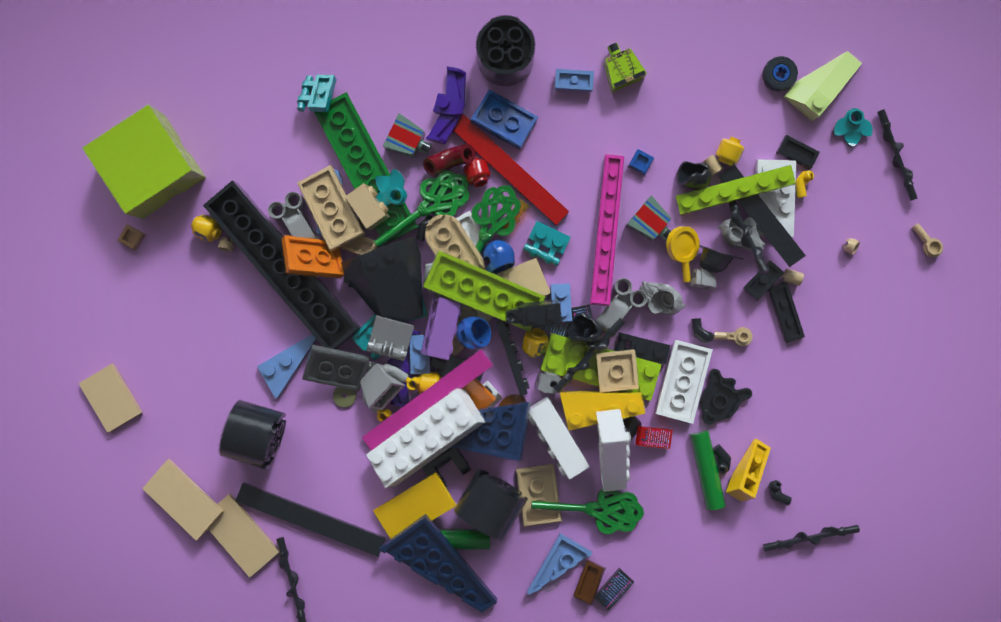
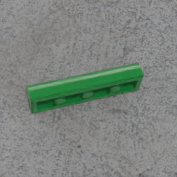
[689,430,726,510]
[439,529,490,550]

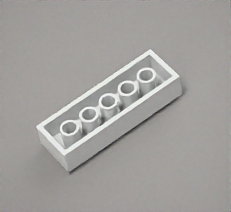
[366,389,485,488]

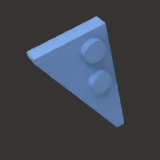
[257,334,316,398]
[527,533,592,595]

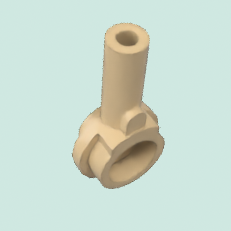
[912,223,943,257]
[713,327,753,346]

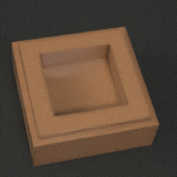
[117,224,145,250]

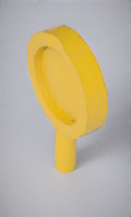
[666,226,700,282]

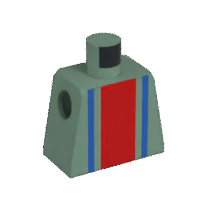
[383,113,432,158]
[625,195,671,241]

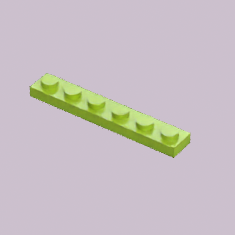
[676,165,796,215]

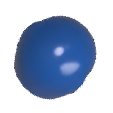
[483,240,515,274]
[456,317,491,349]

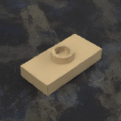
[340,236,379,255]

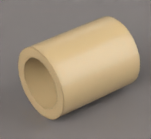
[702,155,723,176]
[782,268,804,286]

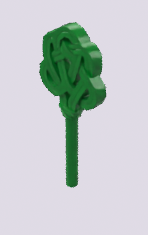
[374,170,469,247]
[472,185,521,253]
[531,488,644,534]

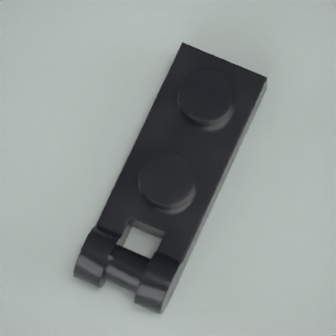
[614,332,671,364]

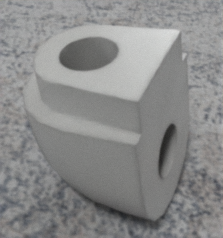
[690,268,717,290]
[536,371,561,394]

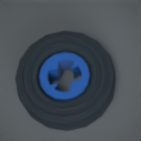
[762,56,798,91]

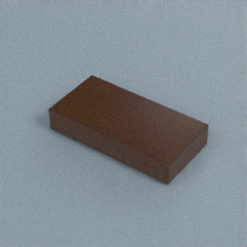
[574,560,606,605]

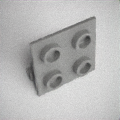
[367,315,414,361]

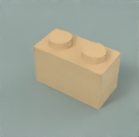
[345,183,389,230]

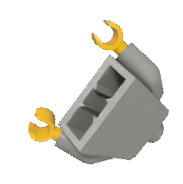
[360,361,420,422]

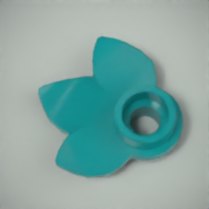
[834,108,873,147]
[375,169,407,205]

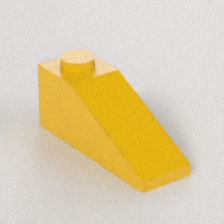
[726,439,771,502]

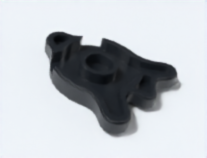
[700,368,753,425]

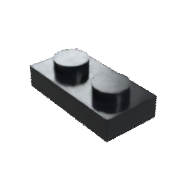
[743,260,784,301]

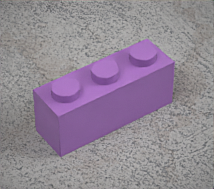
[421,297,462,360]

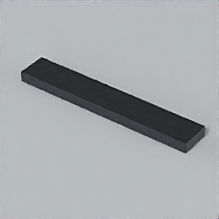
[719,165,806,268]

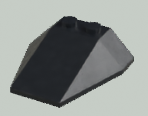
[341,236,423,323]

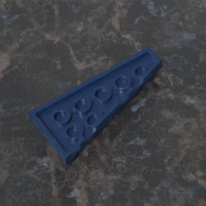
[451,402,531,461]
[379,514,497,613]

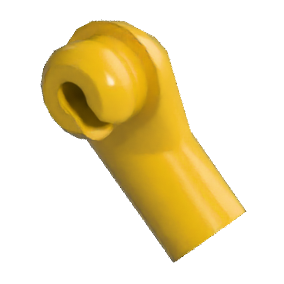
[795,170,814,198]

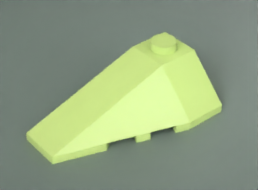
[783,51,862,121]

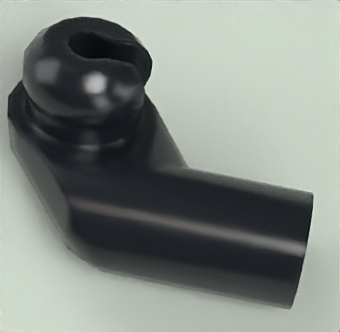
[416,215,433,241]
[691,318,714,343]
[713,444,731,474]
[768,480,792,506]

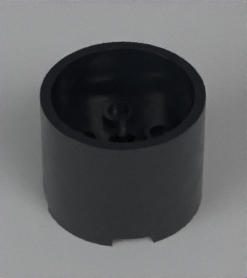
[476,15,535,86]
[219,400,286,470]
[454,468,528,541]

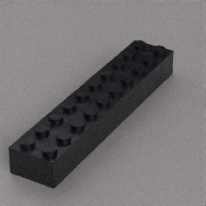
[203,180,361,350]

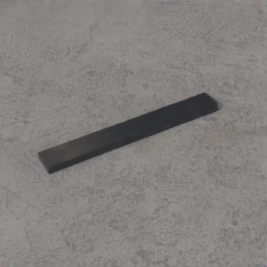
[236,482,386,557]

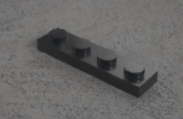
[496,321,530,396]

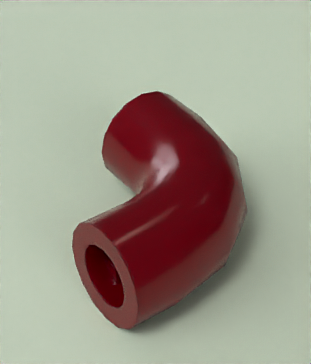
[423,144,475,176]

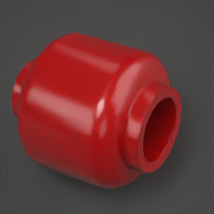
[463,157,491,187]

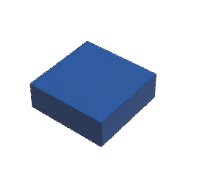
[628,149,654,175]

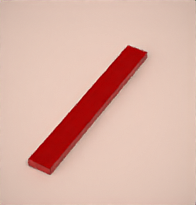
[453,114,569,226]

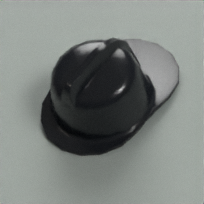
[699,245,744,273]

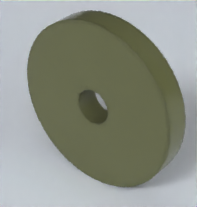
[333,387,356,407]

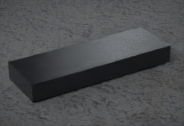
[768,283,805,343]

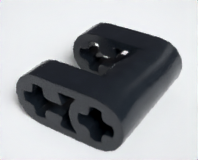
[422,447,472,487]

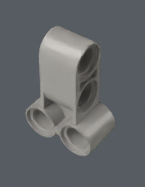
[268,192,318,239]
[595,278,647,333]

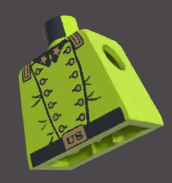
[604,43,647,93]

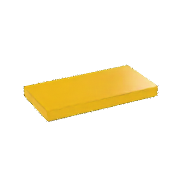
[373,472,457,539]

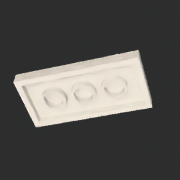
[756,159,796,237]
[655,340,713,424]

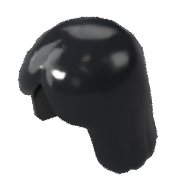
[676,161,712,190]
[568,312,602,345]

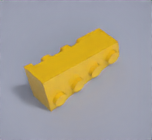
[560,390,646,430]

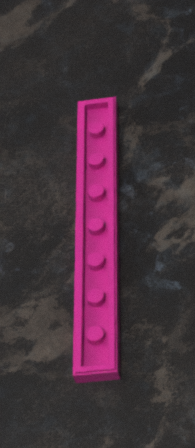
[590,154,624,307]
[361,350,493,451]

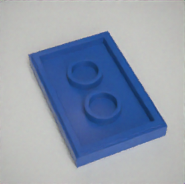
[470,89,538,150]

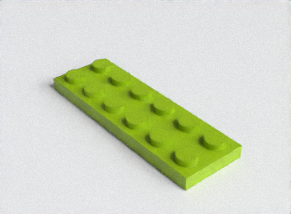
[423,250,545,332]
[540,333,662,401]

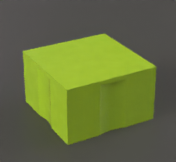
[82,104,206,219]

